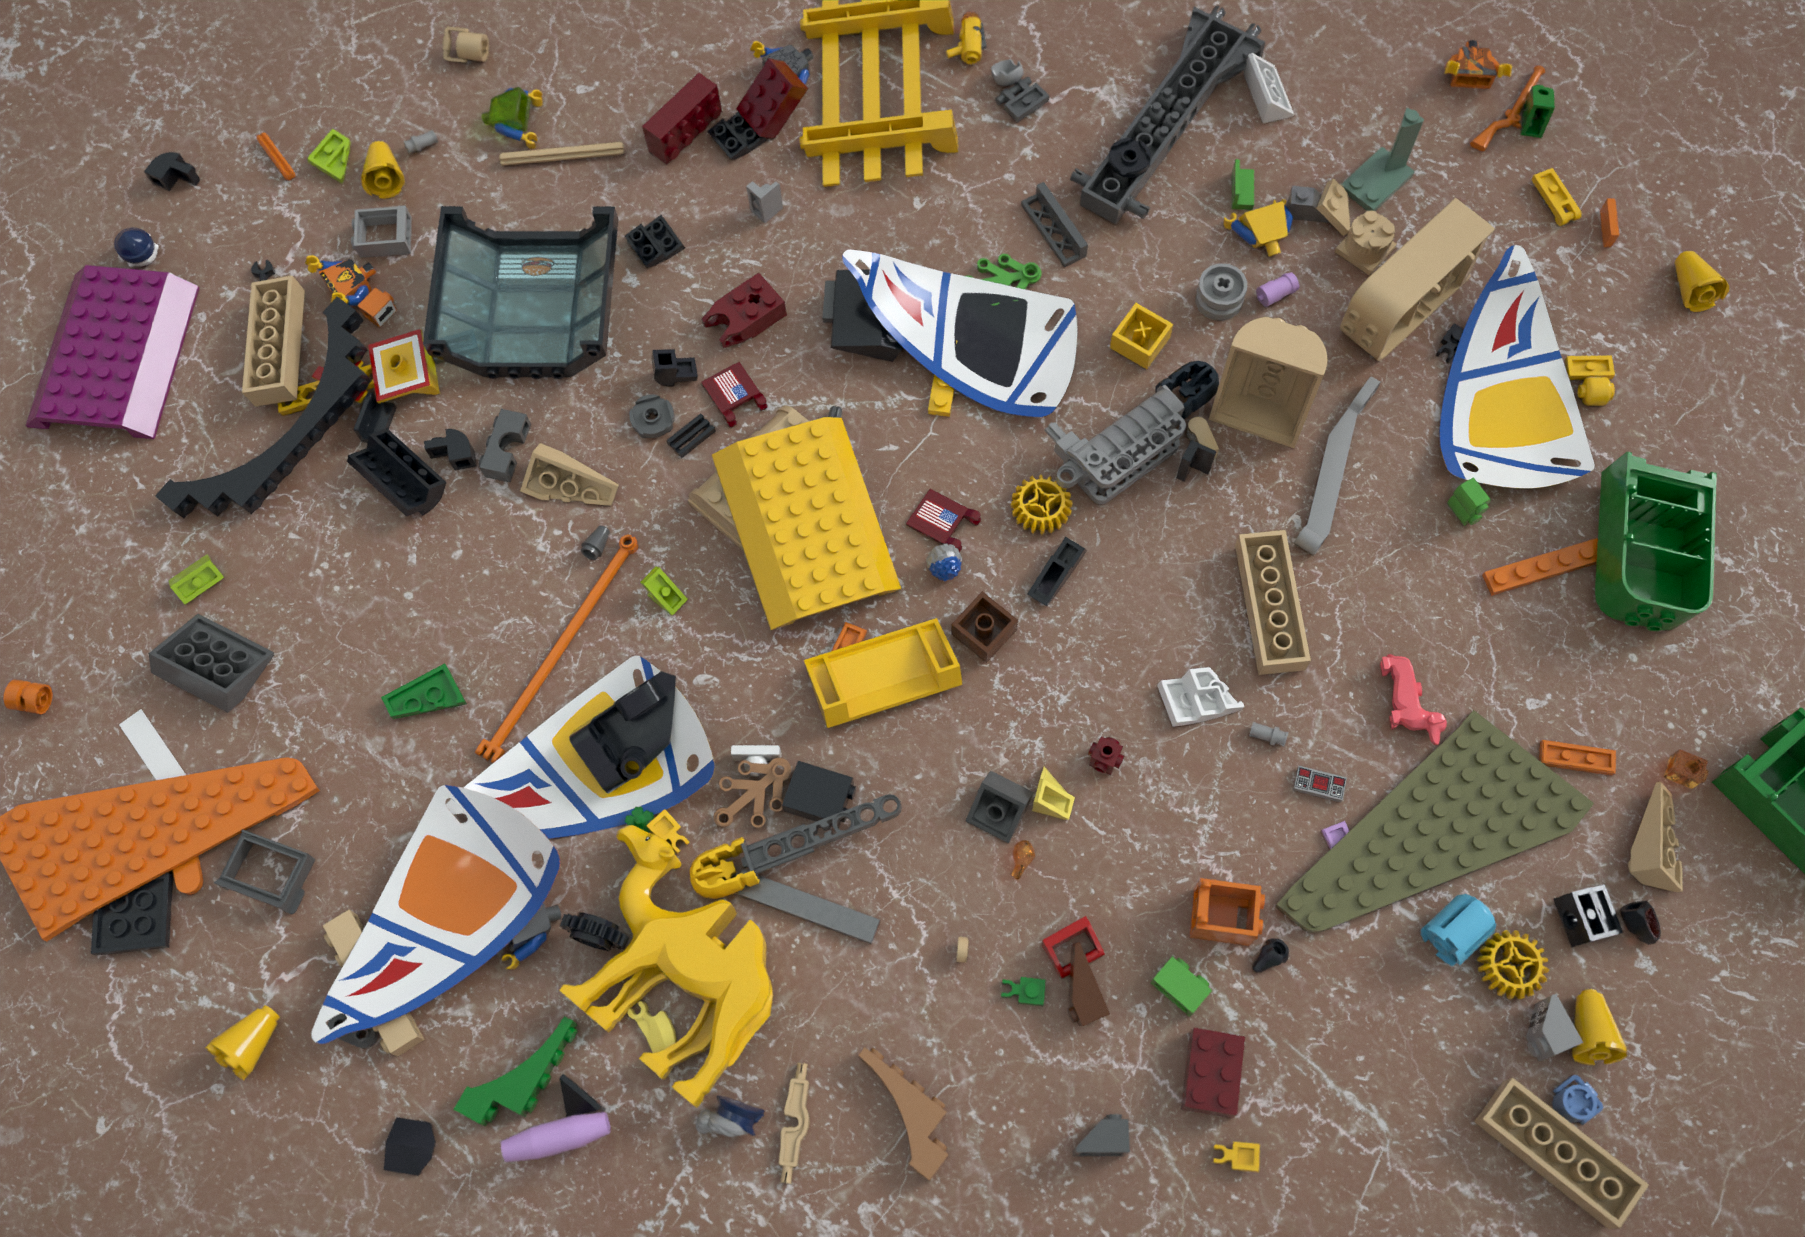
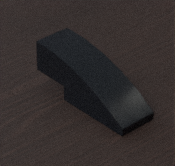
[1027,536,1087,606]

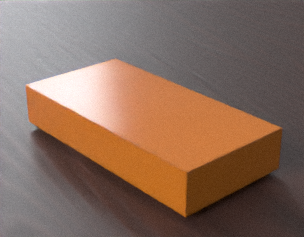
[1600,198,1619,247]

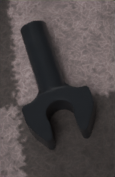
[251,260,275,281]

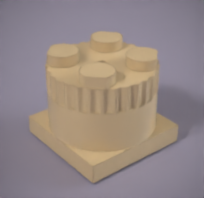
[1335,211,1397,276]

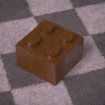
[951,591,1018,663]

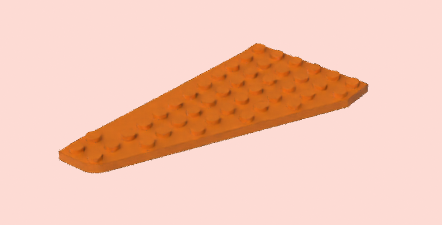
[0,757,320,942]

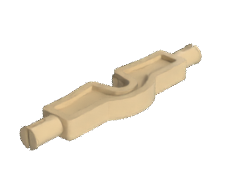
[779,1063,810,1184]

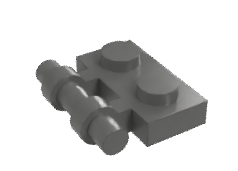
[995,76,1049,123]

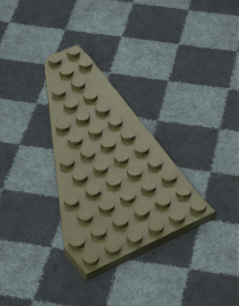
[1275,710,1594,933]

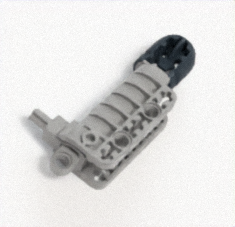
[1045,361,1219,504]

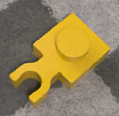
[646,809,690,854]
[1213,1142,1260,1173]

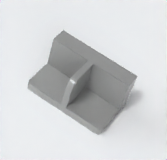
[746,181,783,223]

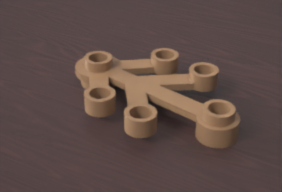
[713,758,791,828]

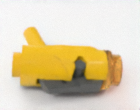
[946,12,987,64]

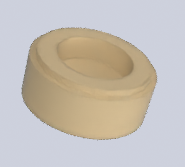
[957,937,969,963]

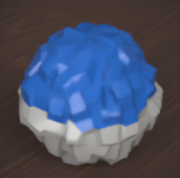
[926,544,962,582]

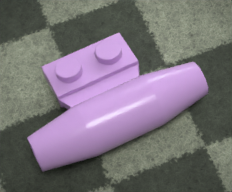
[501,1112,611,1162]

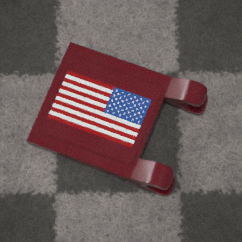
[701,362,768,427]
[906,489,981,552]

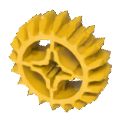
[1011,474,1073,535]
[1477,930,1549,1000]

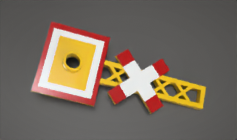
[277,329,440,416]

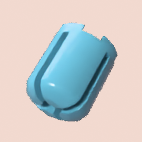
[1420,894,1496,966]

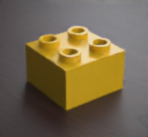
[1110,303,1173,369]

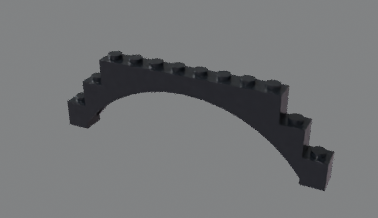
[155,297,372,518]

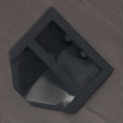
[384,1117,436,1176]

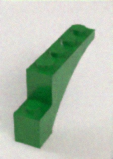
[453,1016,578,1126]

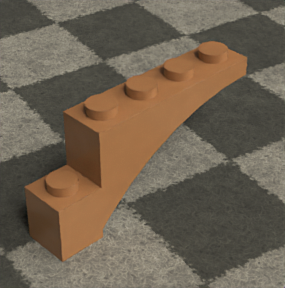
[858,1047,949,1182]

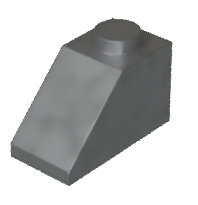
[1287,186,1329,223]

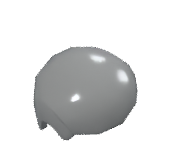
[991,59,1024,86]

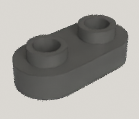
[328,1013,378,1049]

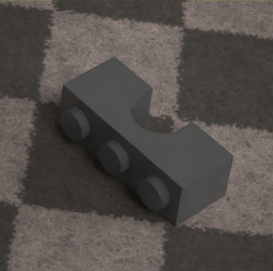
[479,409,531,483]

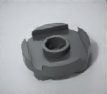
[629,394,675,438]

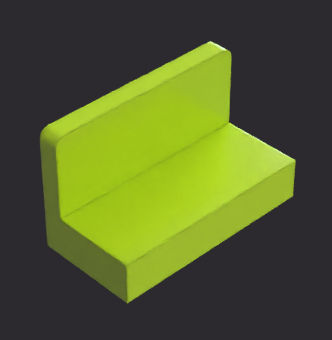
[168,554,224,604]

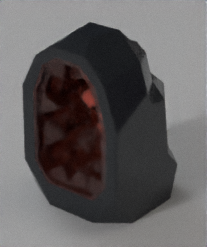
[1620,901,1661,945]

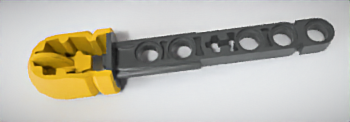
[689,794,902,899]

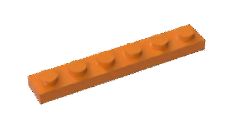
[1482,538,1598,596]

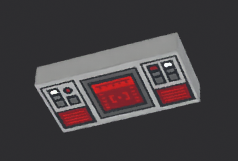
[1293,766,1347,802]

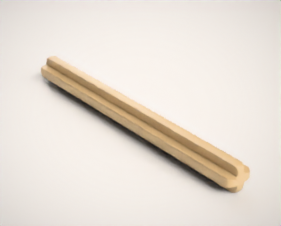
[499,142,624,166]

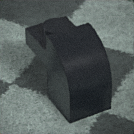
[144,152,201,191]
[651,349,698,386]
[424,429,477,470]

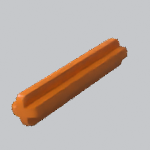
[256,132,296,181]

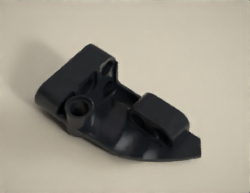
[569,671,676,794]

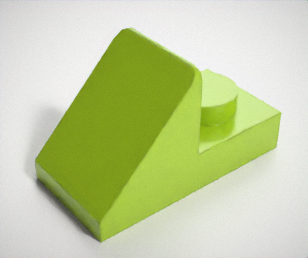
[640,566,688,616]

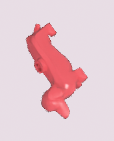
[1380,654,1447,745]

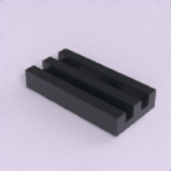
[667,413,716,458]

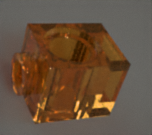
[1664,749,1709,789]

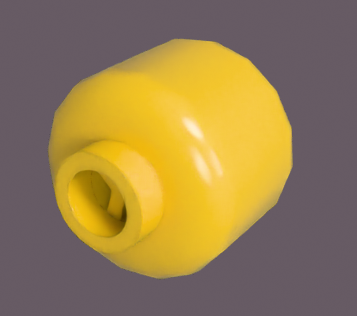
[1577,377,1615,406]

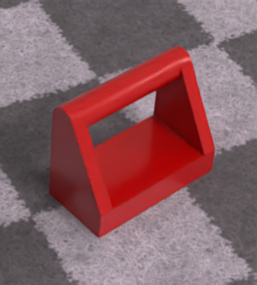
[1041,916,1105,979]

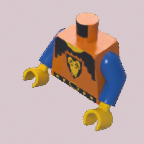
[305,255,376,307]

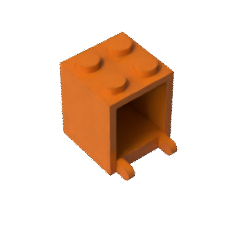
[1190,878,1265,946]

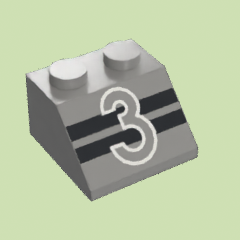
[1526,994,1583,1061]

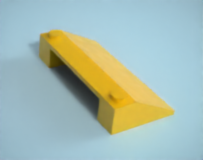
[804,618,962,728]

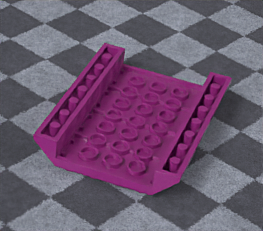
[25,265,199,439]

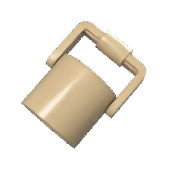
[442,27,489,63]

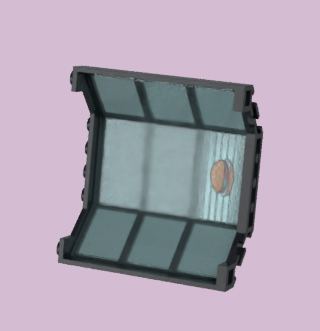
[423,206,619,379]

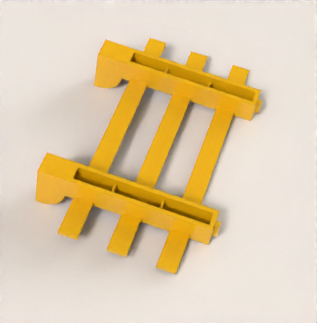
[800,0,958,187]

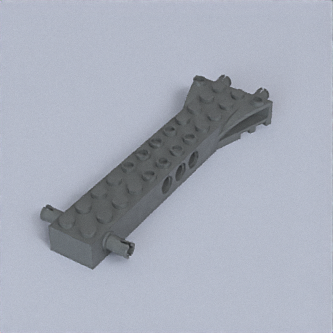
[1070,6,1266,224]

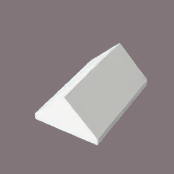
[1244,52,1294,123]

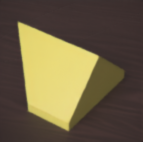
[1032,767,1075,820]

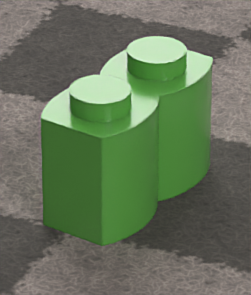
[1447,477,1491,526]

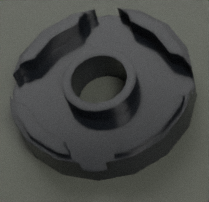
[1108,138,1151,178]

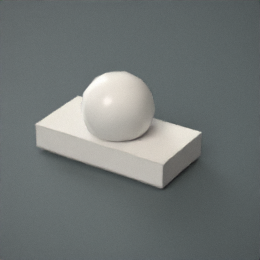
[731,745,782,777]

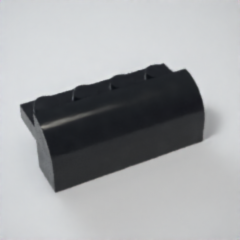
[347,428,446,517]

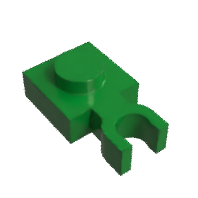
[1001,977,1046,1006]

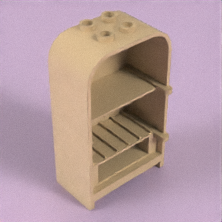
[1340,198,1495,361]

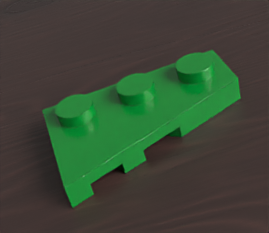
[381,663,467,719]

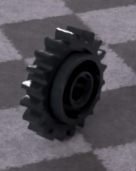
[559,912,629,951]

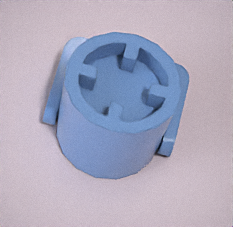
[1552,1075,1603,1125]

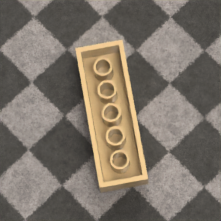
[242,276,305,407]
[1235,530,1311,675]
[1474,1078,1649,1229]

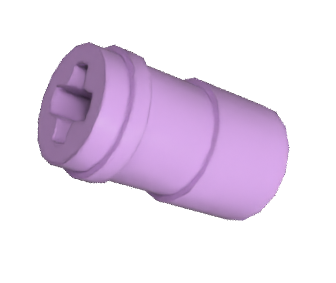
[1256,272,1299,307]

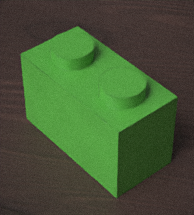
[1151,956,1212,1017]

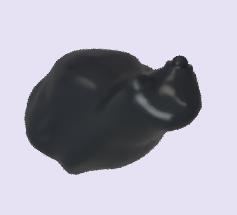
[1253,938,1289,973]

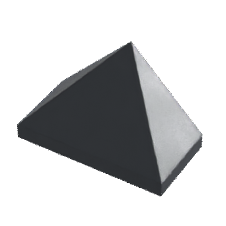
[560,1074,606,1117]

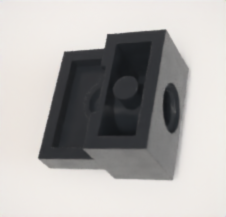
[1553,884,1623,947]

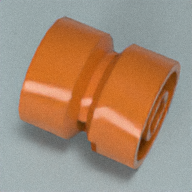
[3,679,53,714]

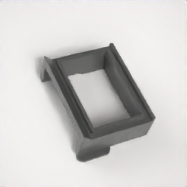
[214,829,316,914]

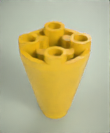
[205,1005,280,1081]

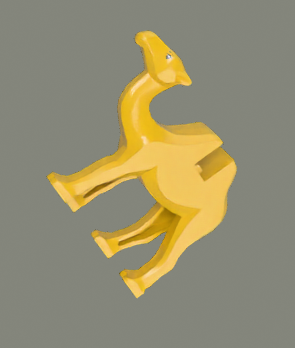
[559,825,773,1108]

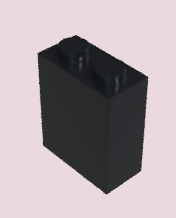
[782,761,857,829]

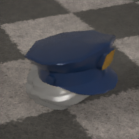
[696,1095,765,1137]

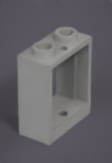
[351,206,412,258]

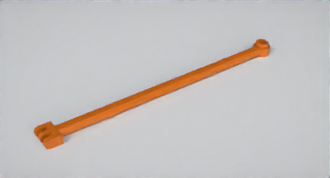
[475,535,638,763]

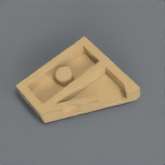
[1316,178,1350,236]

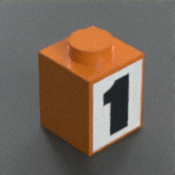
[357,288,397,328]

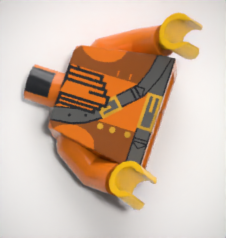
[1444,40,1512,89]

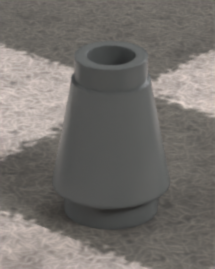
[581,525,610,560]

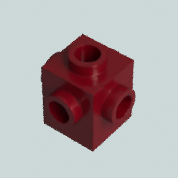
[1088,736,1124,775]

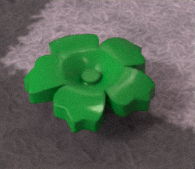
[625,806,655,833]

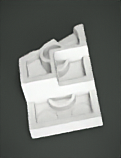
[1157,667,1244,727]

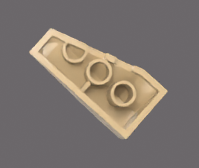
[520,443,619,506]
[1628,782,1683,892]

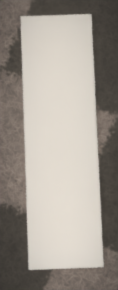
[119,709,186,780]

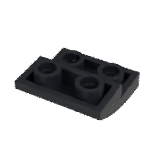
[707,112,767,160]
[625,215,685,268]

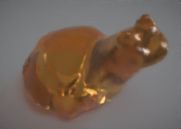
[1011,840,1035,880]

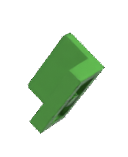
[1231,159,1254,210]

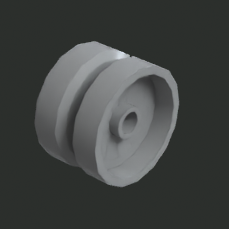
[1195,263,1247,321]

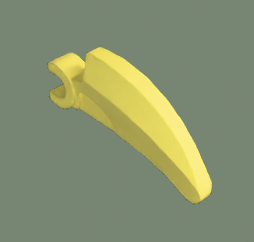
[627,1001,677,1079]

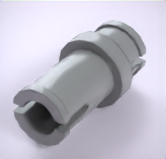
[403,130,438,154]
[1249,722,1289,747]

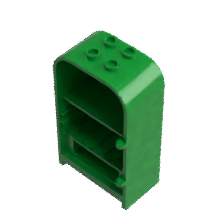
[1595,452,1717,632]
[1712,707,1805,874]

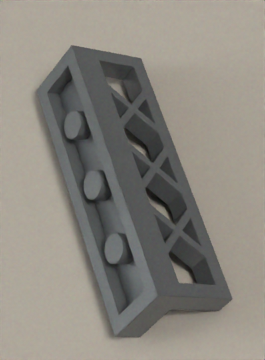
[1021,182,1088,268]

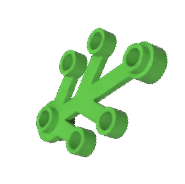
[966,254,1041,306]

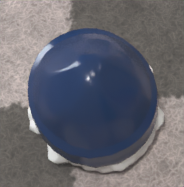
[114,228,159,267]

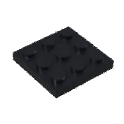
[91,873,173,956]

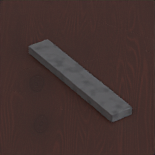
[734,869,880,944]

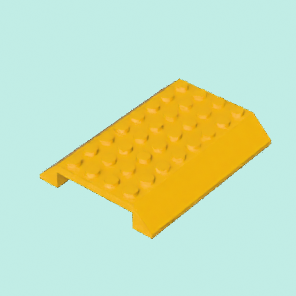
[711,417,901,630]

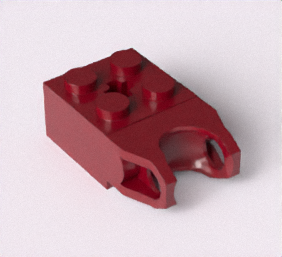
[702,273,787,348]

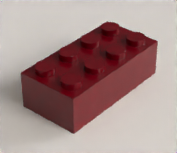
[642,73,722,165]

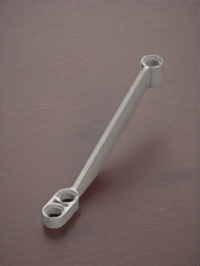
[1294,376,1381,556]

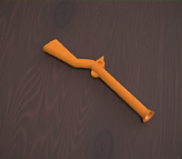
[1470,65,1545,151]

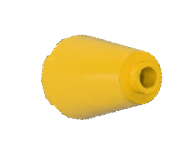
[361,141,405,199]
[1674,251,1729,312]
[1572,989,1627,1065]

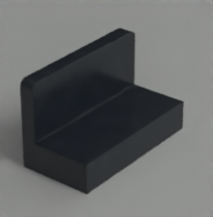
[354,392,397,443]
[1176,440,1216,482]

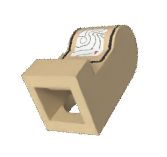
[1186,417,1219,459]

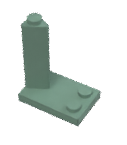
[1341,108,1424,211]

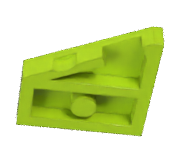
[307,129,351,183]

